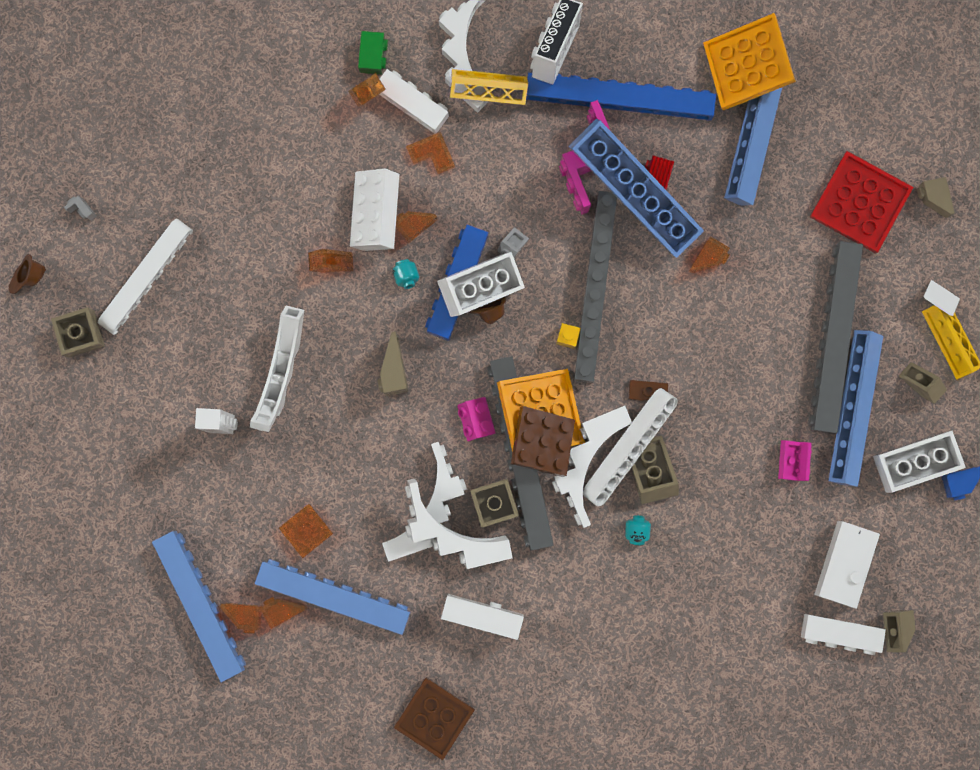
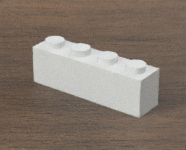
[374,69,449,134]
[195,408,238,434]
[801,614,886,655]

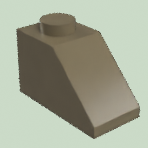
[917,177,955,218]
[899,362,947,404]
[883,610,916,652]

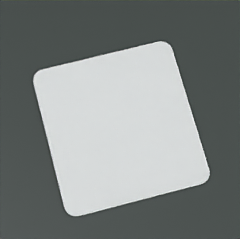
[924,280,960,316]

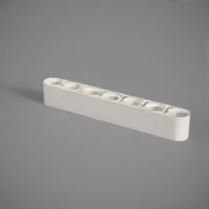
[98,219,193,335]
[583,388,677,506]

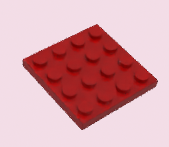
[810,151,914,253]

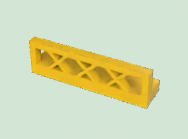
[450,69,528,105]
[922,305,980,380]

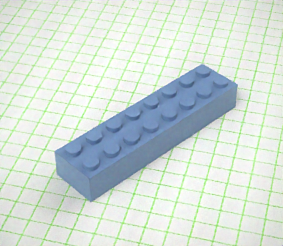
[568,119,704,258]

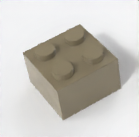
[51,307,105,358]
[470,479,519,528]

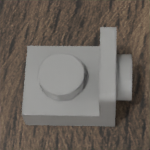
[64,196,97,221]
[497,227,529,259]

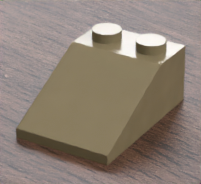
[377,331,409,396]
[631,436,679,505]

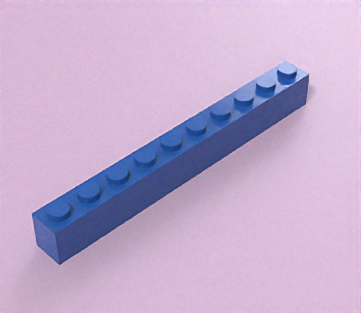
[526,73,716,120]

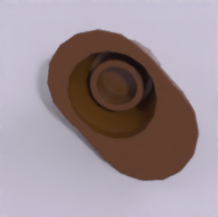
[9,254,46,294]
[469,297,506,324]

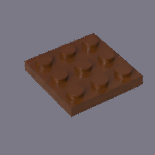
[511,406,575,477]
[394,677,475,760]

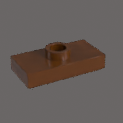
[628,380,668,401]

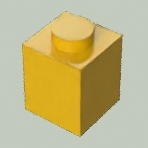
[556,323,581,349]

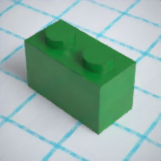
[358,31,388,75]

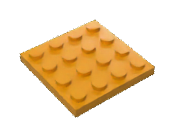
[703,13,796,111]
[497,369,585,452]

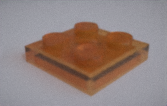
[279,504,334,558]

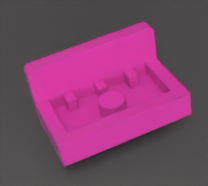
[457,397,496,442]
[778,440,812,481]

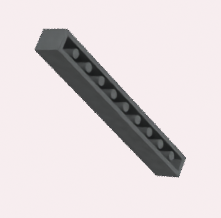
[573,191,617,383]
[808,241,863,434]
[487,356,554,551]

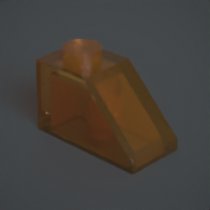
[348,73,386,107]
[396,211,438,244]
[689,236,730,273]
[308,249,353,273]
[260,597,308,629]
[220,603,262,634]

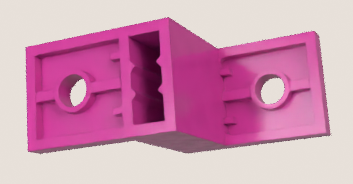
[559,100,610,215]

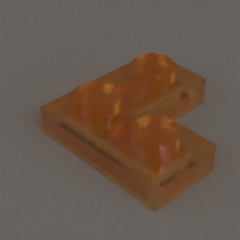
[406,132,455,174]

